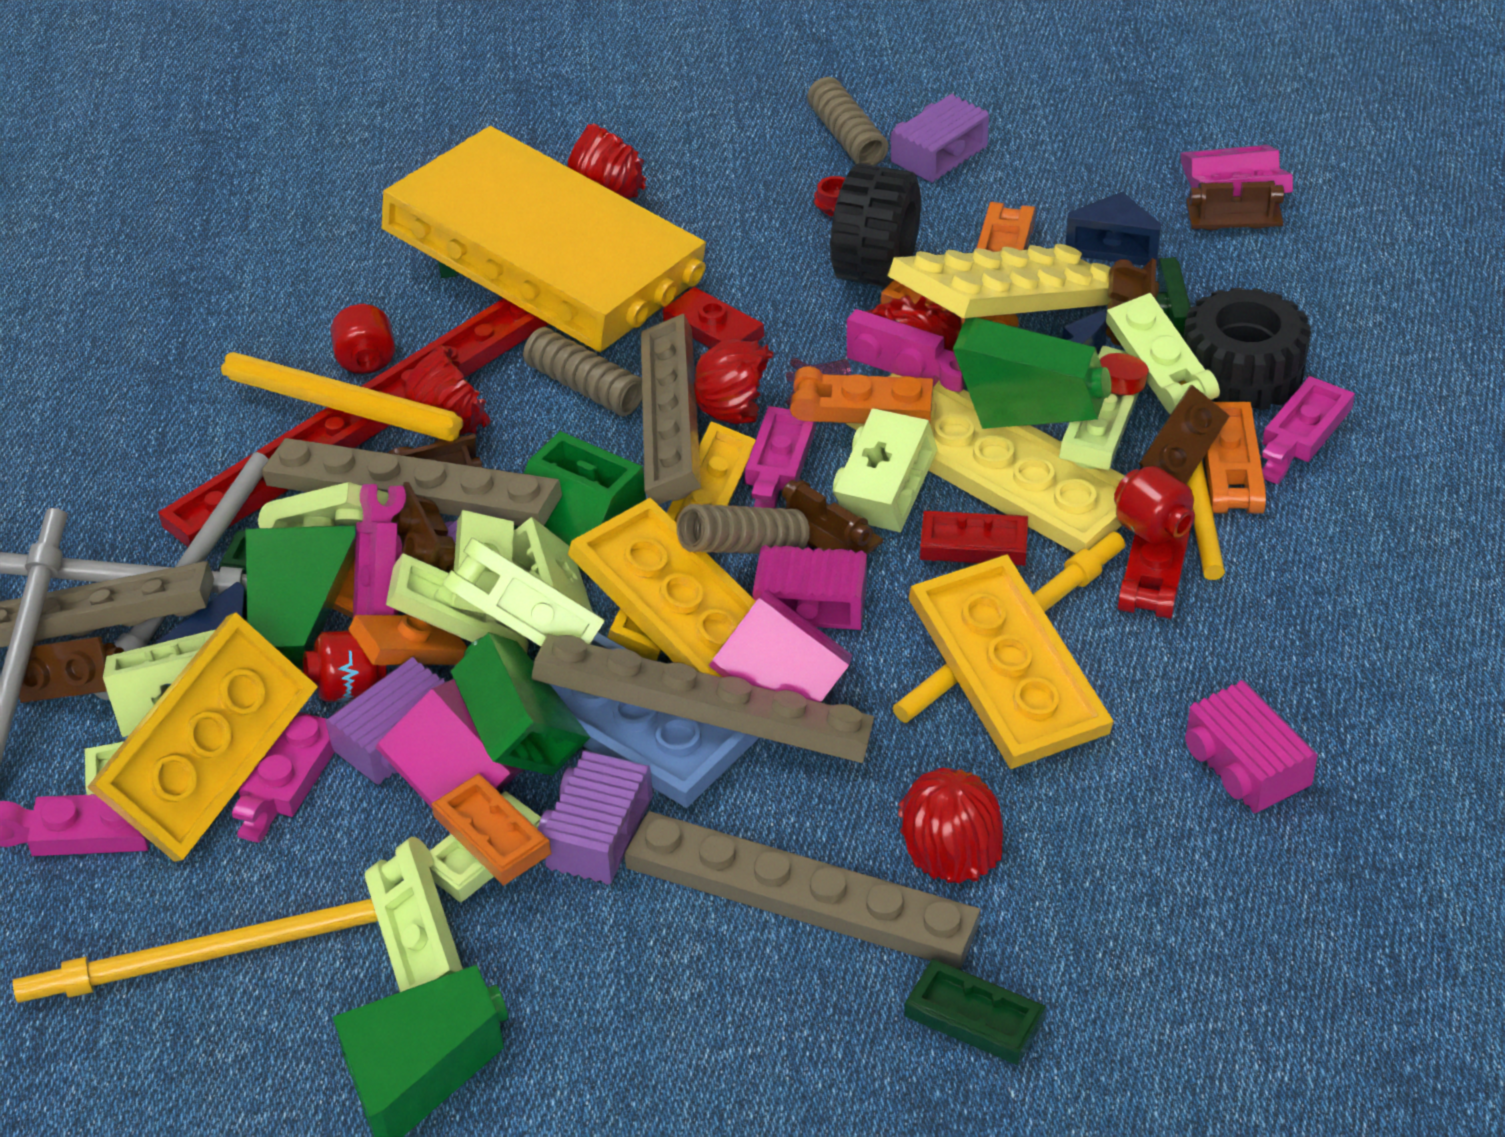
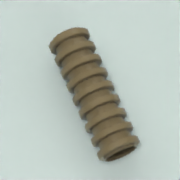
[807,77,888,166]
[523,327,642,417]
[677,504,809,554]

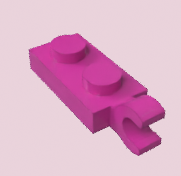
[847,309,964,392]
[1262,376,1355,484]
[745,406,817,508]
[353,484,406,619]
[232,712,334,843]
[0,794,150,856]

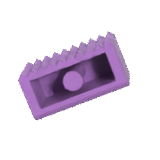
[890,93,989,183]
[325,657,445,784]
[538,750,653,885]

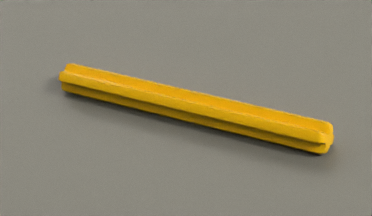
[221,352,463,441]

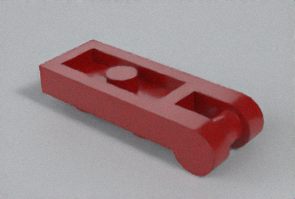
[1118,509,1194,619]

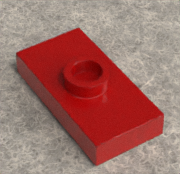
[662,287,764,348]
[920,511,1028,566]

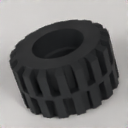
[830,163,921,287]
[1183,287,1311,410]

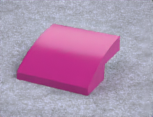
[1181,144,1293,196]

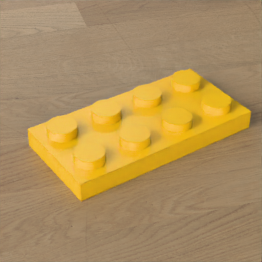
[567,497,756,678]
[909,554,1114,769]
[87,612,318,862]

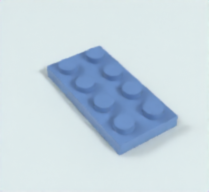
[550,632,759,808]

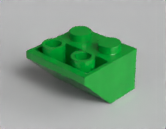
[514,431,646,573]

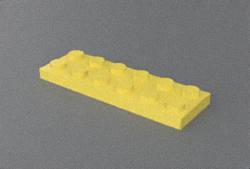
[888,244,1123,318]
[846,373,1125,553]

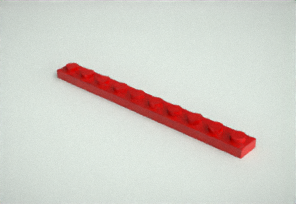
[158,298,549,547]

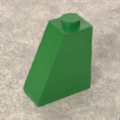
[953,317,1111,429]
[246,526,355,667]
[451,632,591,776]
[332,964,509,1137]

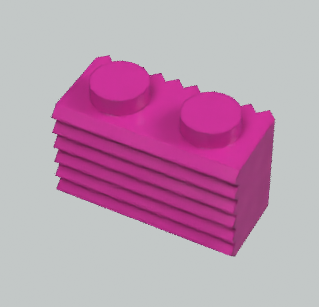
[753,544,867,630]
[1185,680,1318,813]

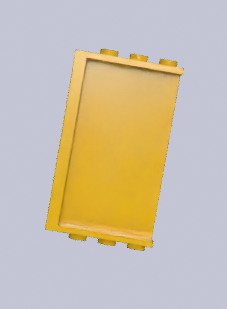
[381,125,706,353]

